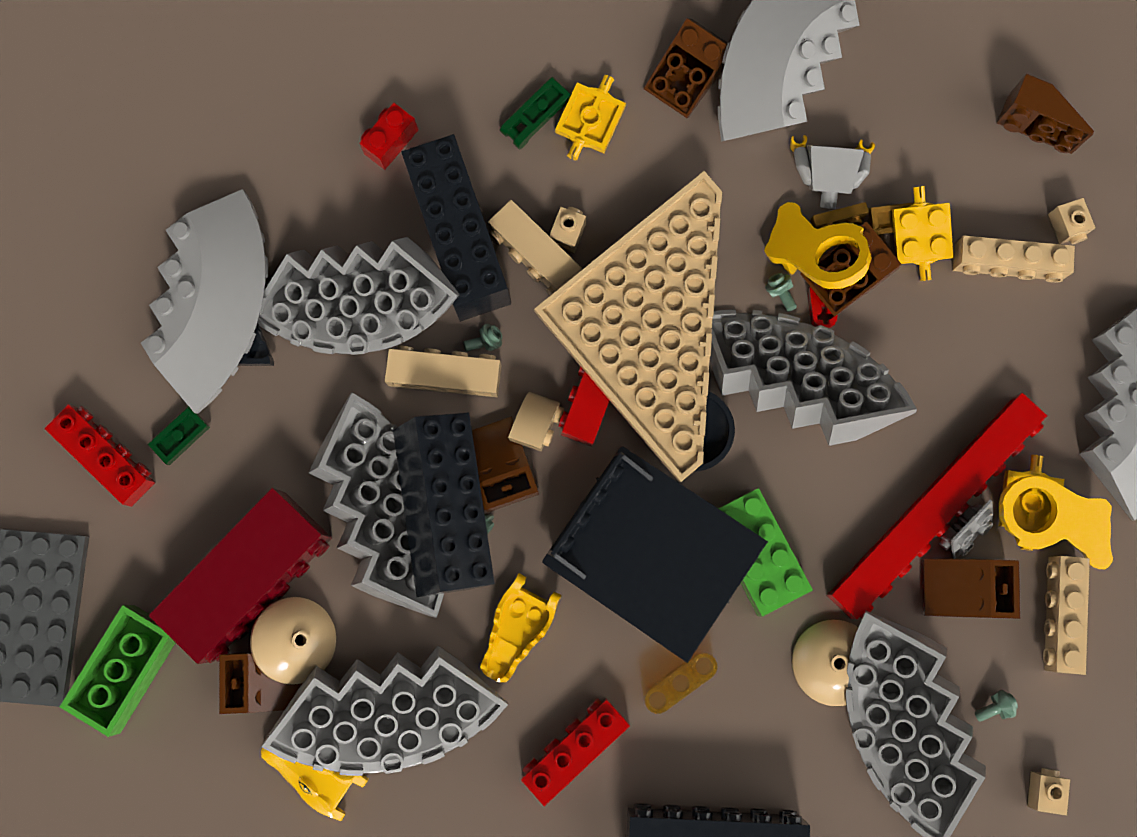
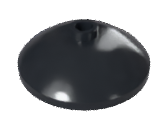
[693,391,735,472]

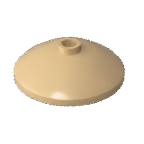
[250,597,336,684]
[792,620,858,706]

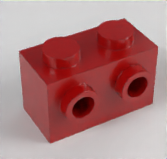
[359,102,419,170]

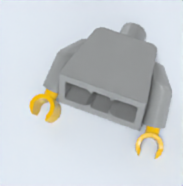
[790,135,875,209]

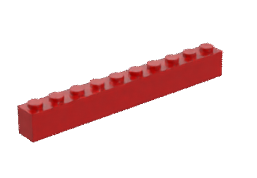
[826,393,1048,619]

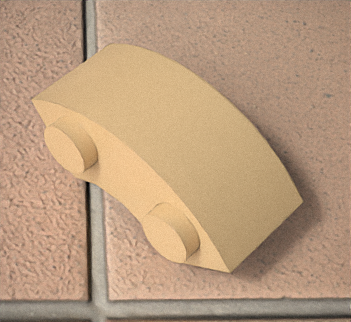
[508,392,564,452]

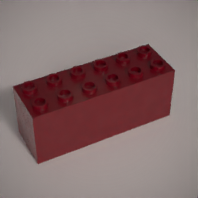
[148,488,332,664]

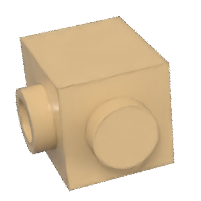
[1048,198,1095,245]
[549,207,586,253]
[1027,768,1070,815]

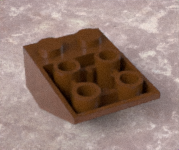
[644,18,728,118]
[997,74,1094,154]
[800,221,902,317]
[472,416,539,513]
[923,559,1020,619]
[219,653,303,714]

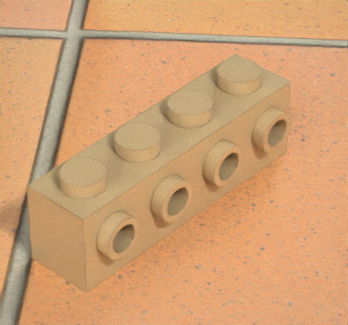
[488,200,583,296]
[953,236,1075,282]
[385,346,502,398]
[1043,556,1090,675]

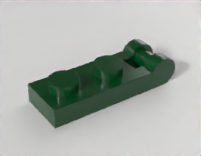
[500,77,571,150]

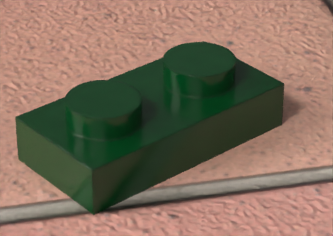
[147,406,210,465]

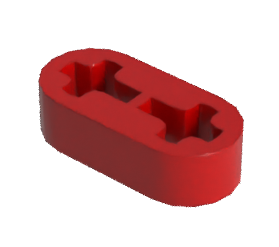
[807,286,838,329]

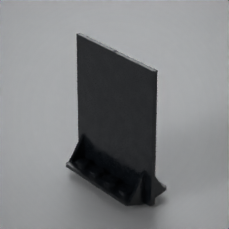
[542,446,768,663]

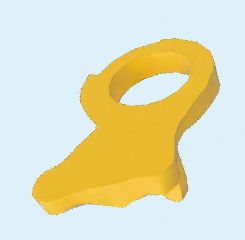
[764,202,872,289]
[999,476,1113,569]

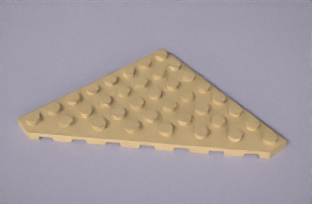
[534,171,722,483]

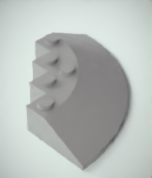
[718,0,860,142]
[141,189,268,414]
[258,237,460,355]
[1080,307,1137,521]
[710,310,917,446]
[309,393,444,618]
[846,611,986,837]
[261,646,508,776]

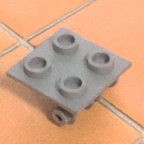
[939,500,993,559]

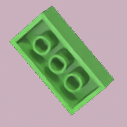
[719,488,813,617]
[60,605,176,737]

